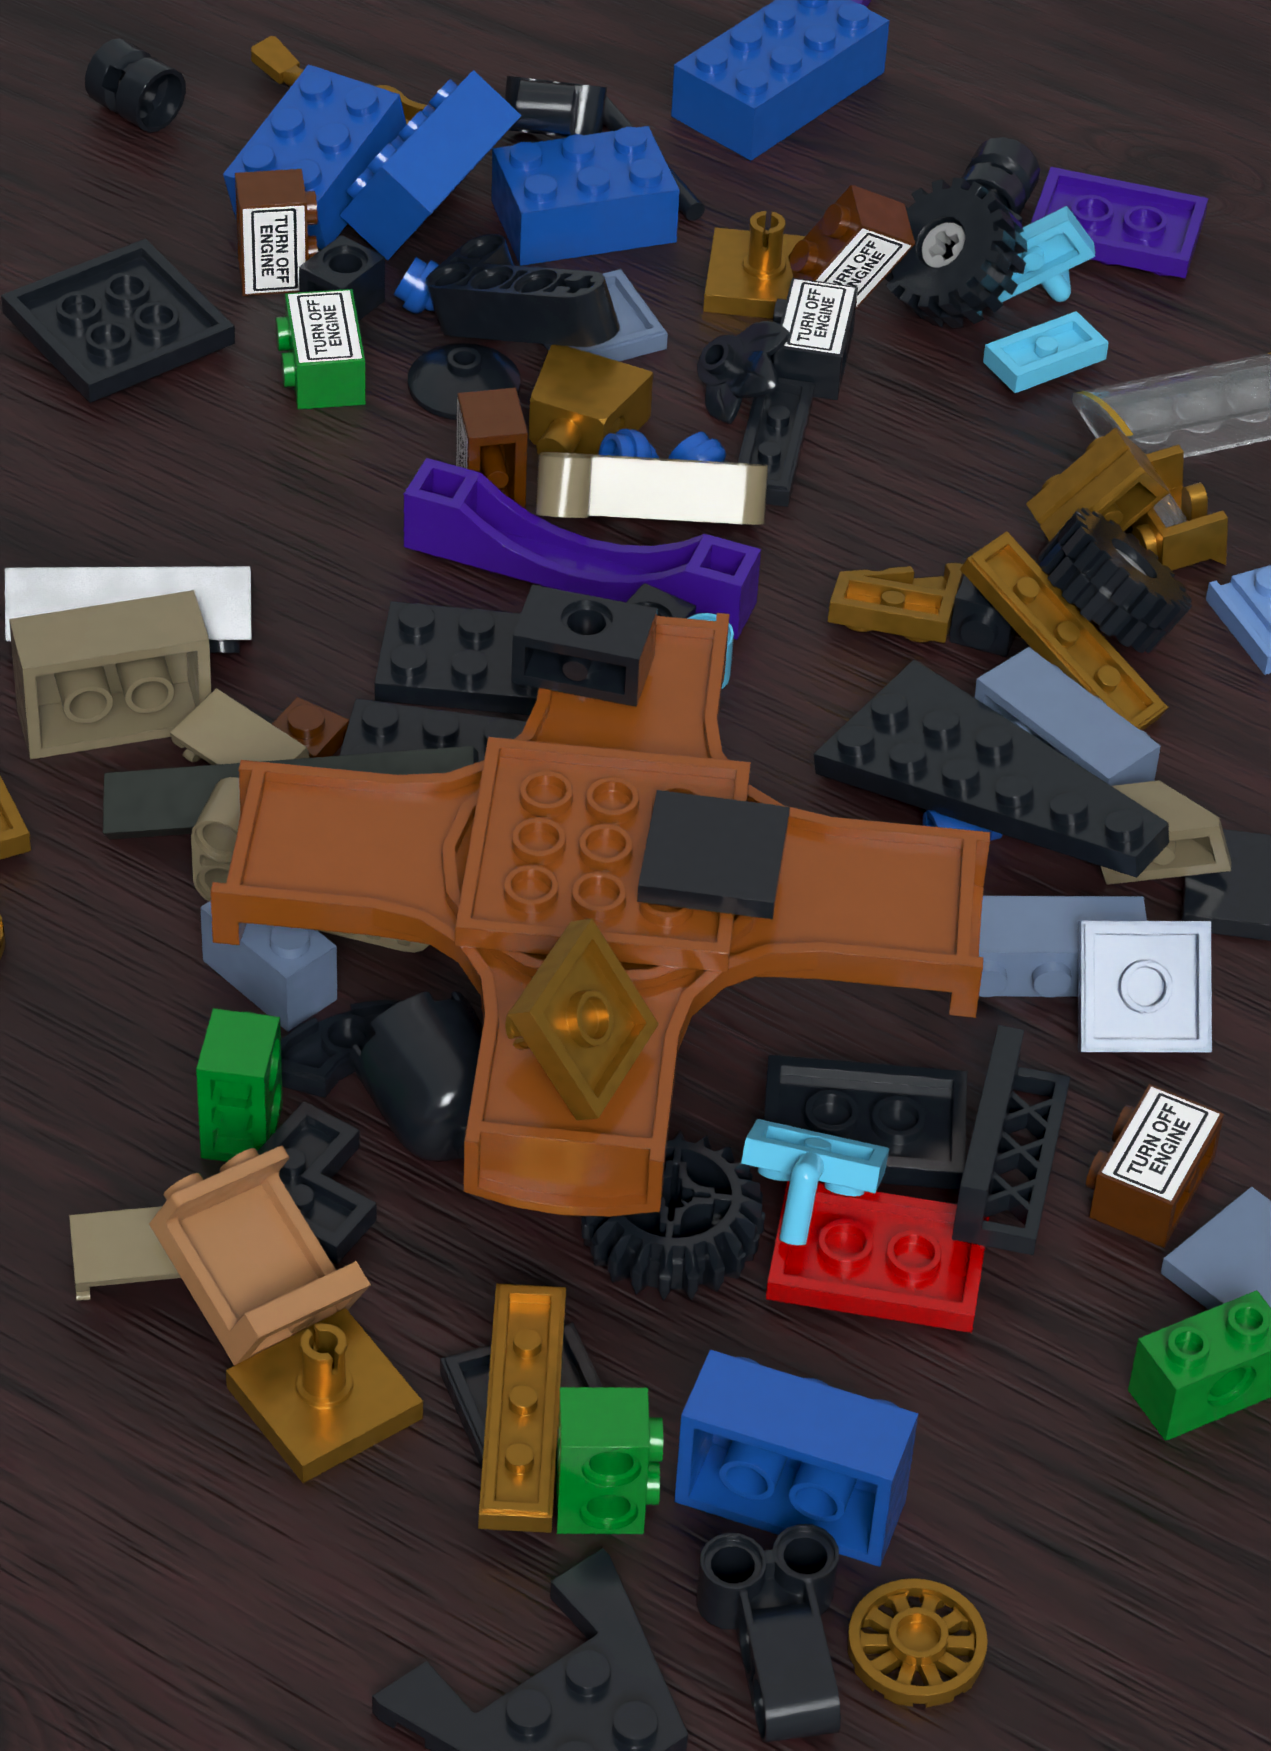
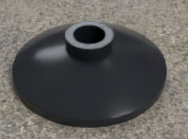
[408,343,521,420]

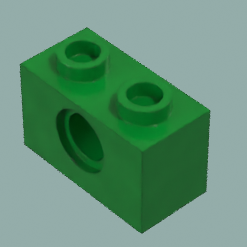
[1128,1290,1271,1441]

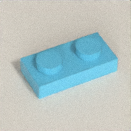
[983,311,1109,393]

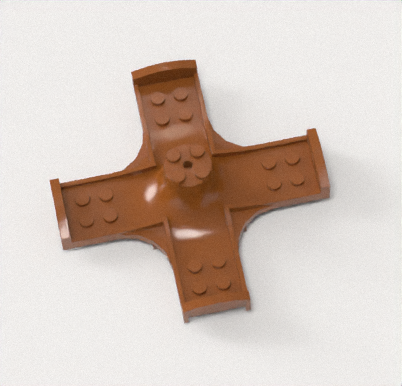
[211,613,990,1217]

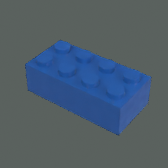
[671,0,890,161]

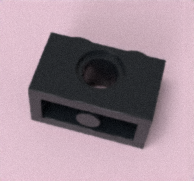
[511,585,657,707]

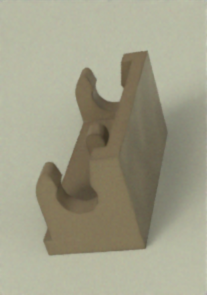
[170,688,310,765]
[69,1206,181,1301]

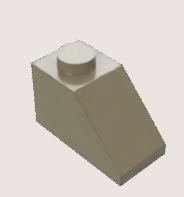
[1101,780,1231,885]

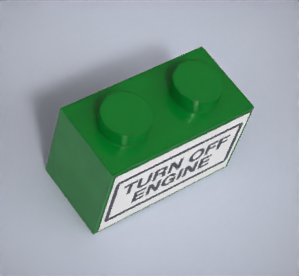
[275,289,366,409]

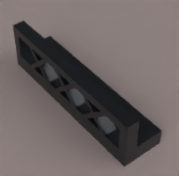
[952,1025,1070,1255]

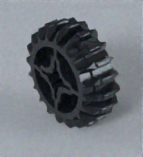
[580,1130,765,1301]

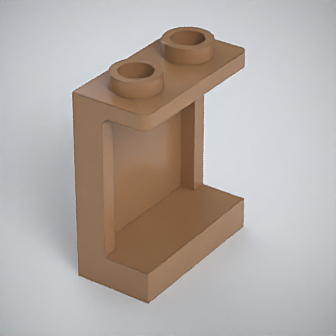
[149,1146,371,1366]

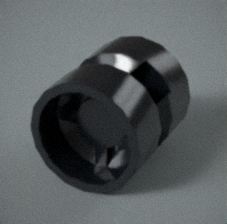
[85,38,186,133]
[961,137,1040,216]

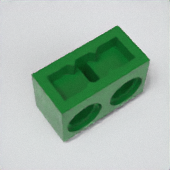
[196,1008,283,1162]
[556,1387,663,1534]

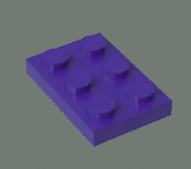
[1030,167,1208,279]

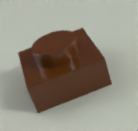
[272,697,349,758]

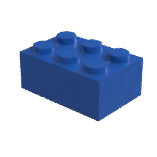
[223,64,407,249]
[339,70,522,261]
[491,126,680,266]
[674,1350,919,1567]

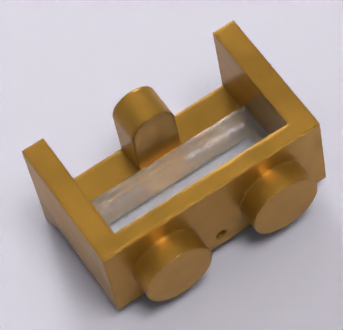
[1131,445,1228,571]

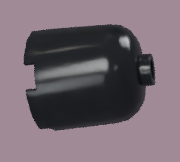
[351,991,483,1162]

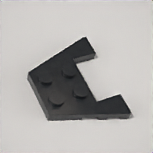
[372,1548,688,1751]

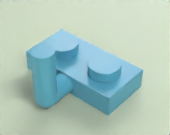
[998,206,1095,302]
[741,1119,890,1245]

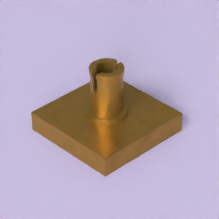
[703,211,805,319]
[505,918,659,1121]
[226,1308,423,1483]

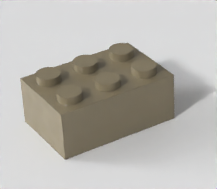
[9,590,212,760]

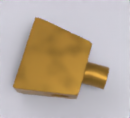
[529,345,653,455]

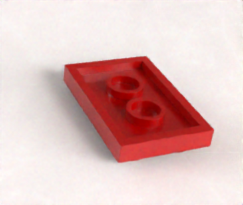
[766,1181,990,1333]

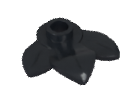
[697,321,791,424]

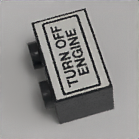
[770,278,858,400]

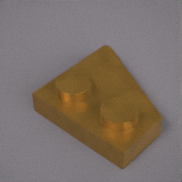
[827,563,963,643]

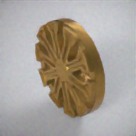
[847,1579,987,1708]

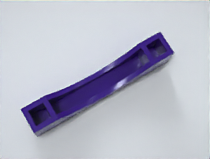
[404,458,761,640]

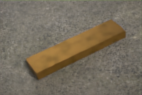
[960,531,1169,731]
[478,1283,566,1533]

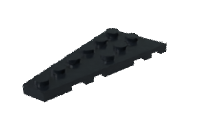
[814,659,1169,878]

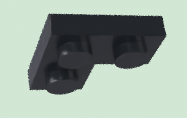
[257,1101,377,1264]

